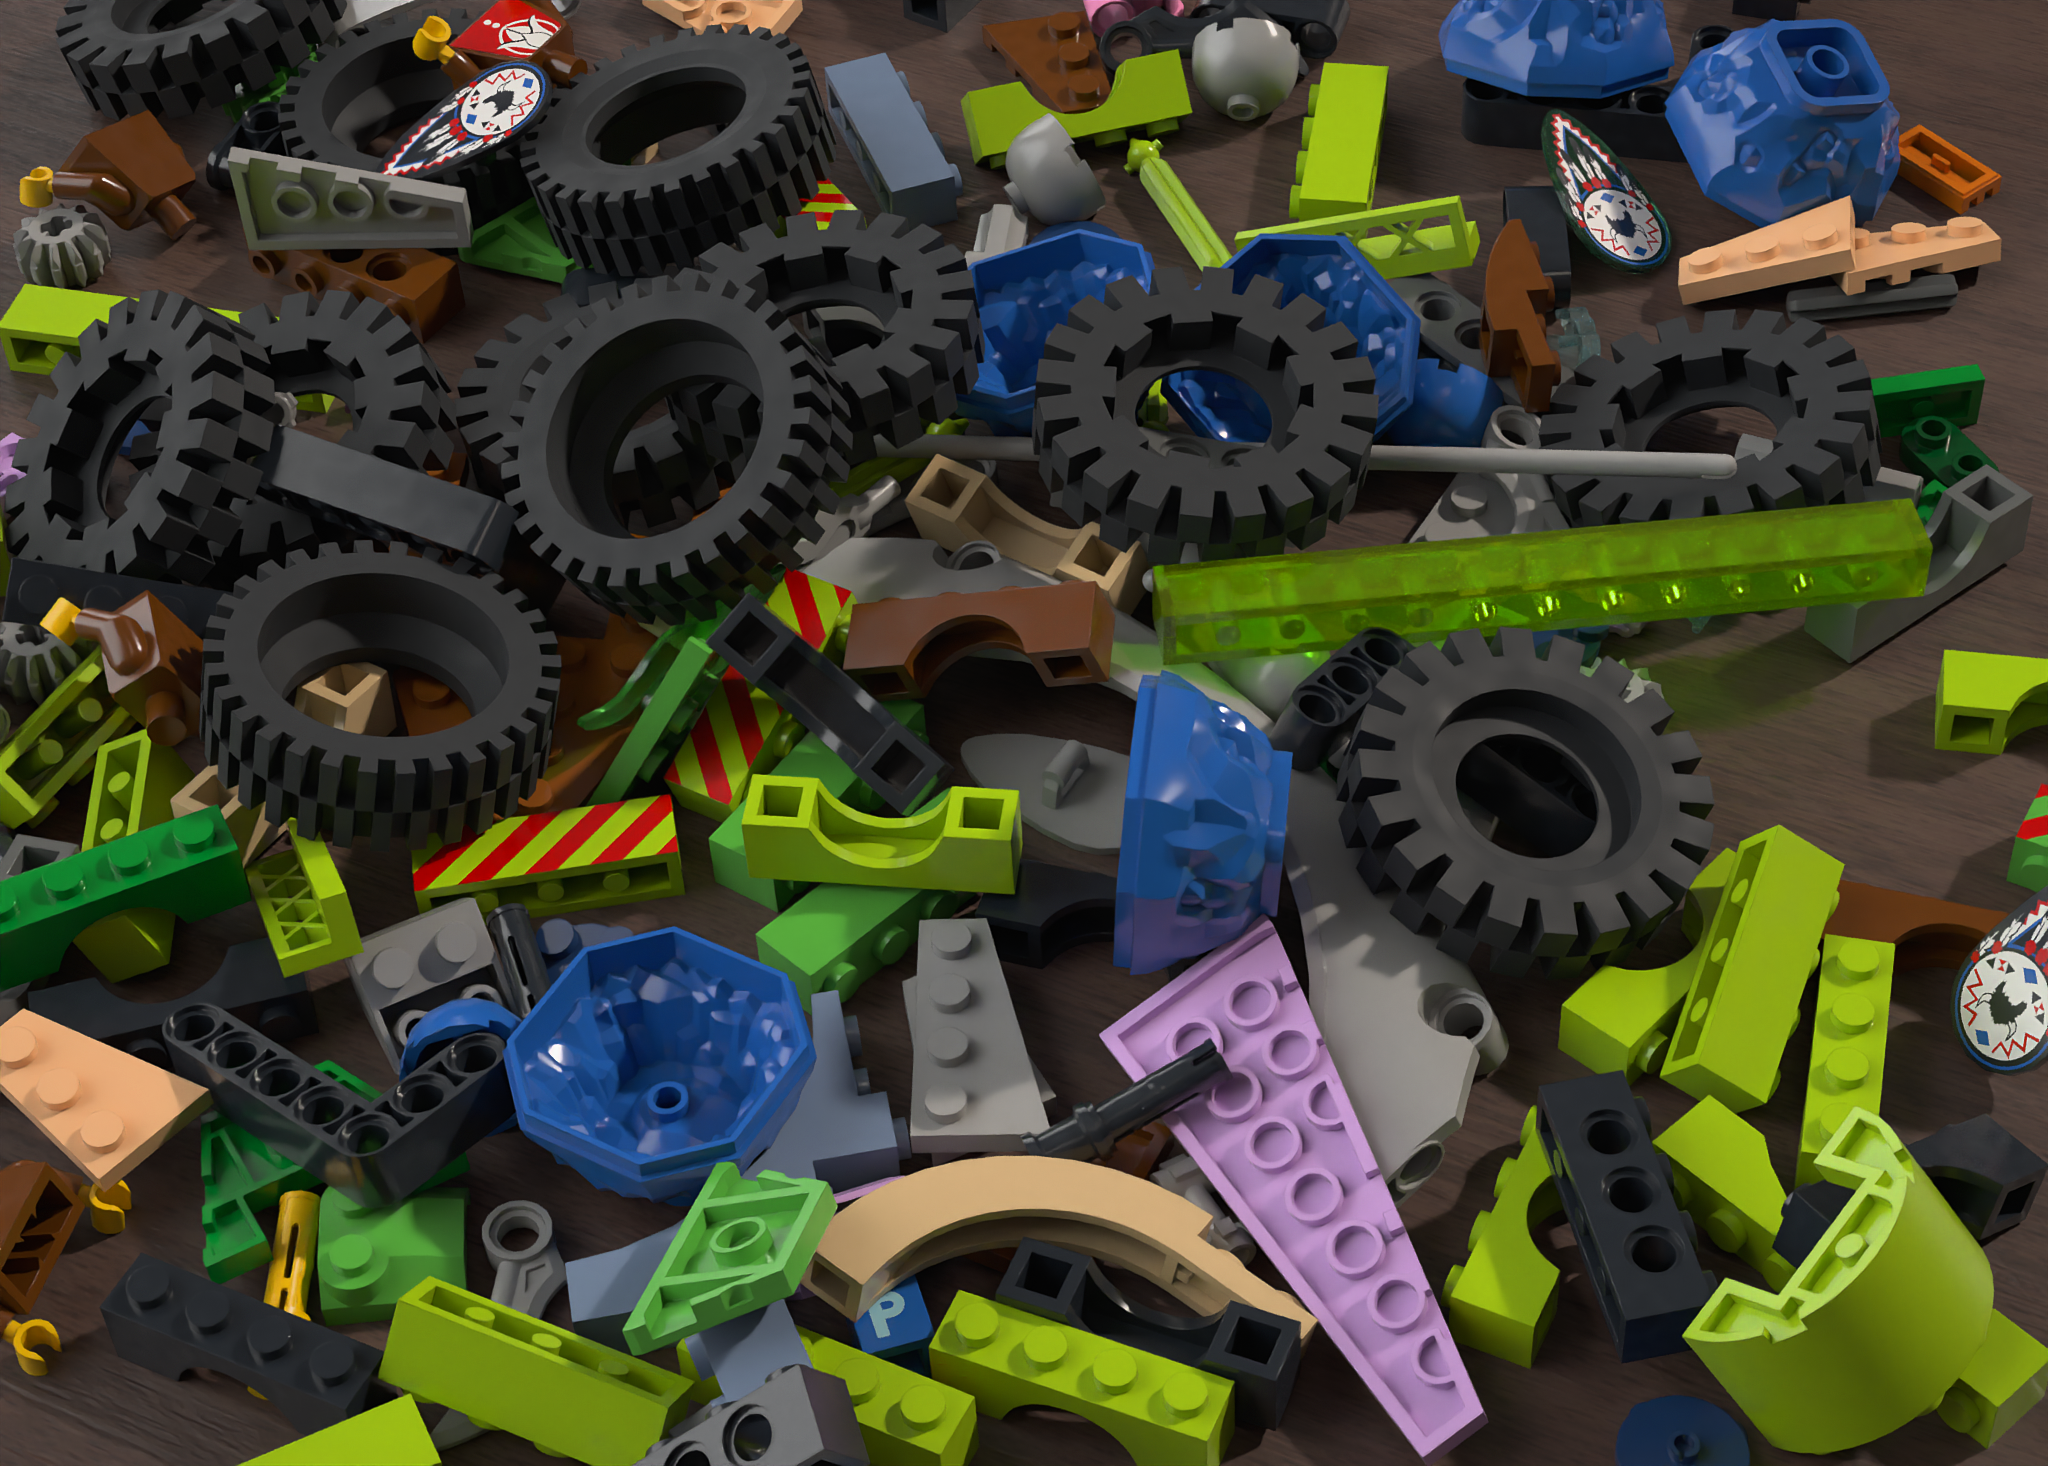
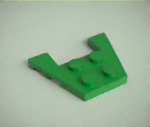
[201,1060,471,1284]

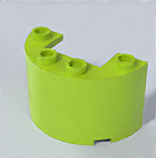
[1682,1106,1994,1455]

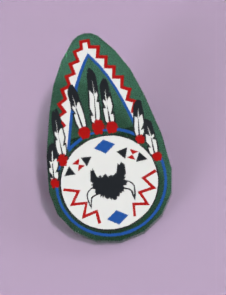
[1541,109,1671,273]

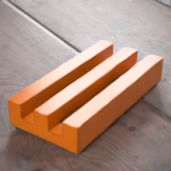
[1897,124,2002,215]

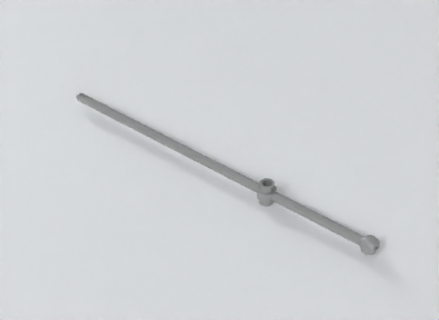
[837,434,1737,479]

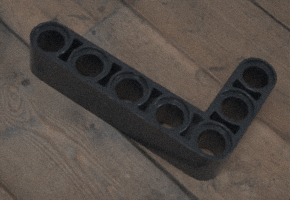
[1461,25,1735,163]
[249,424,567,618]
[1269,626,1597,858]
[162,1003,516,1208]

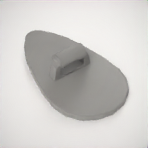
[961,734,1130,855]

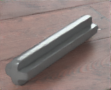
[1786,273,1958,323]

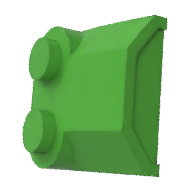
[318,1186,471,1326]

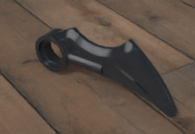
[1100,0,1309,78]

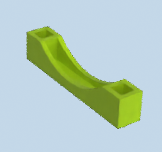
[1652,1095,2048,1449]

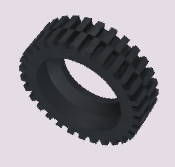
[278,8,571,256]
[520,24,837,276]
[501,273,853,626]
[199,540,562,852]

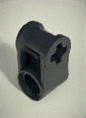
[206,101,287,191]

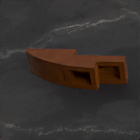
[1479,219,1561,413]

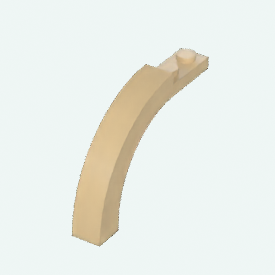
[799,1156,1318,1359]

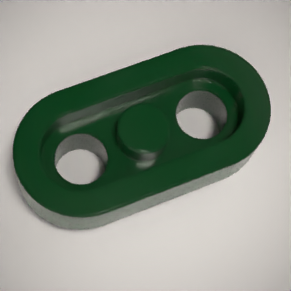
[1899,416,1999,488]

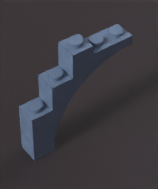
[565,990,912,1355]

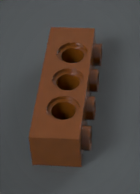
[242,227,466,344]

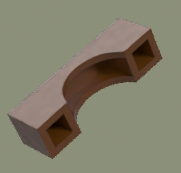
[843,580,1116,702]
[1809,879,2009,982]

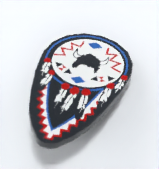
[375,60,553,181]
[1950,885,2048,1076]

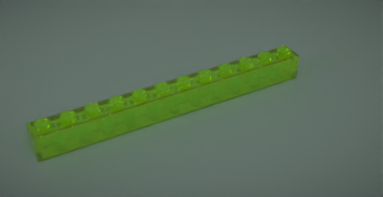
[1152,498,1933,666]

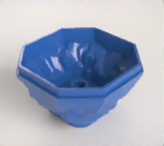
[1438,0,1675,99]
[1665,19,1900,228]
[954,229,1156,437]
[1160,233,1421,443]
[1113,670,1293,975]
[502,926,817,1206]

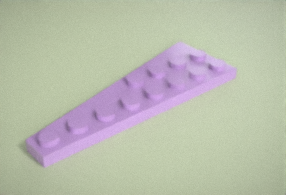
[1099,914,1489,1466]

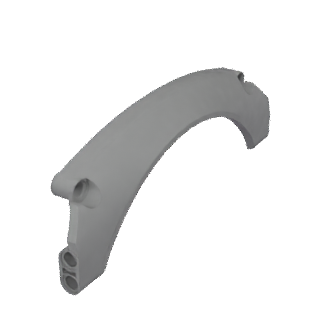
[803,538,1509,1209]

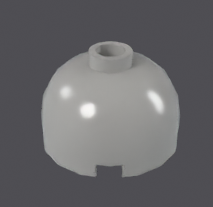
[1191,17,1300,121]
[1003,113,1106,226]

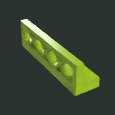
[1234,195,1480,280]
[244,817,364,978]

